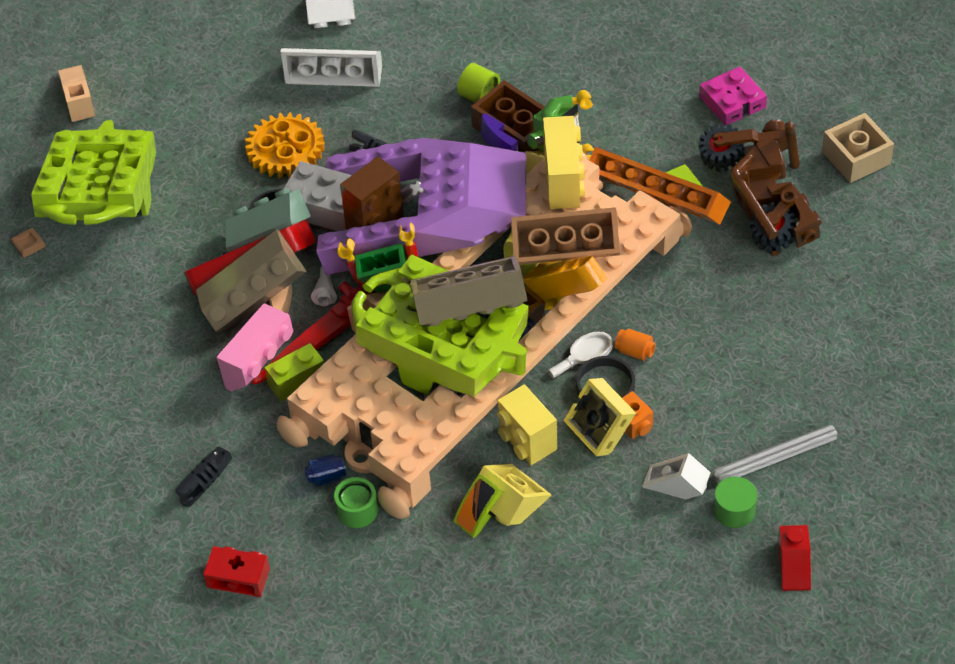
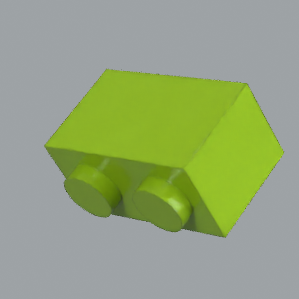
[265,343,324,402]

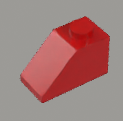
[777,525,811,591]

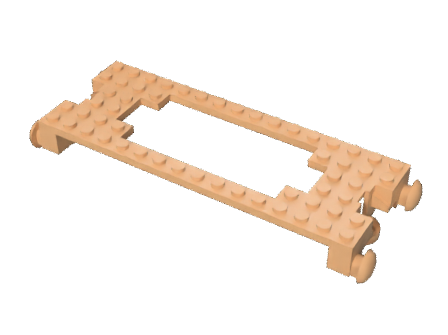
[276,153,692,519]

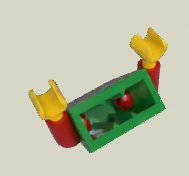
[337,223,419,293]

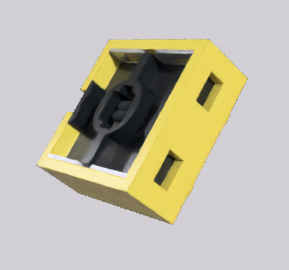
[563,378,636,456]

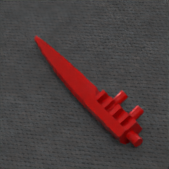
[250,281,377,385]

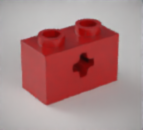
[203,546,270,597]

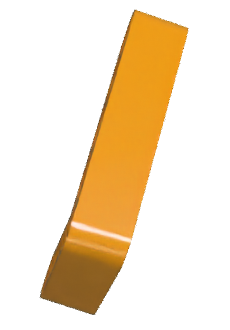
[523,255,607,300]

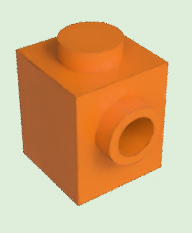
[622,391,653,439]

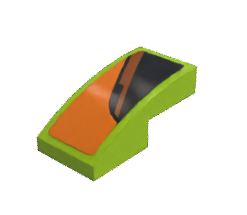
[453,474,504,538]

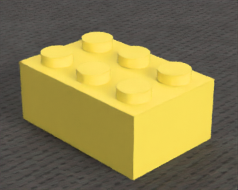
[543,116,585,209]

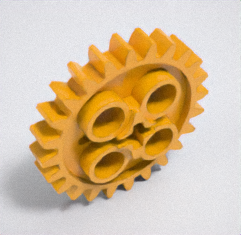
[245,112,325,179]

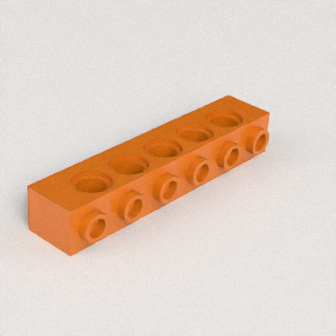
[589,147,731,225]

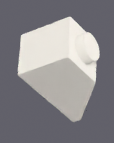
[642,453,710,499]

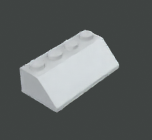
[281,48,382,87]

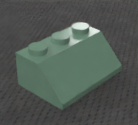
[226,187,311,252]

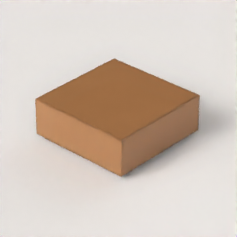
[11,227,46,258]

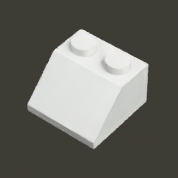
[306,0,355,28]

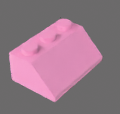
[216,303,293,392]

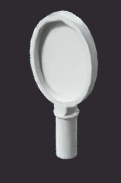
[547,332,613,379]

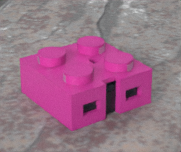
[699,66,767,126]

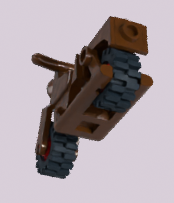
[698,120,822,256]

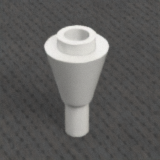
[311,267,337,306]

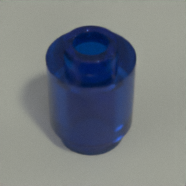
[304,454,347,487]

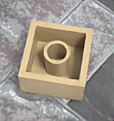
[822,113,894,183]

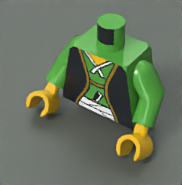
[527,90,594,160]

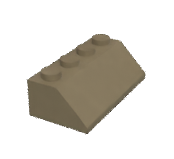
[196,230,307,332]
[411,256,528,327]

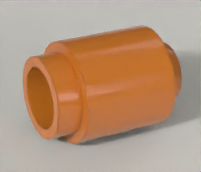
[614,328,656,361]

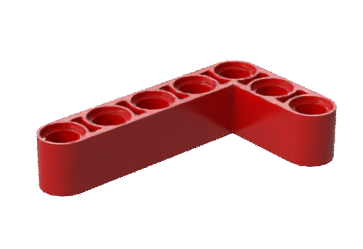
[183,219,317,295]

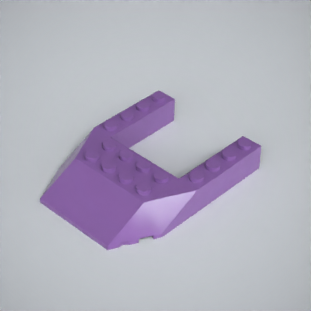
[317,138,526,275]

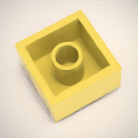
[497,384,557,465]

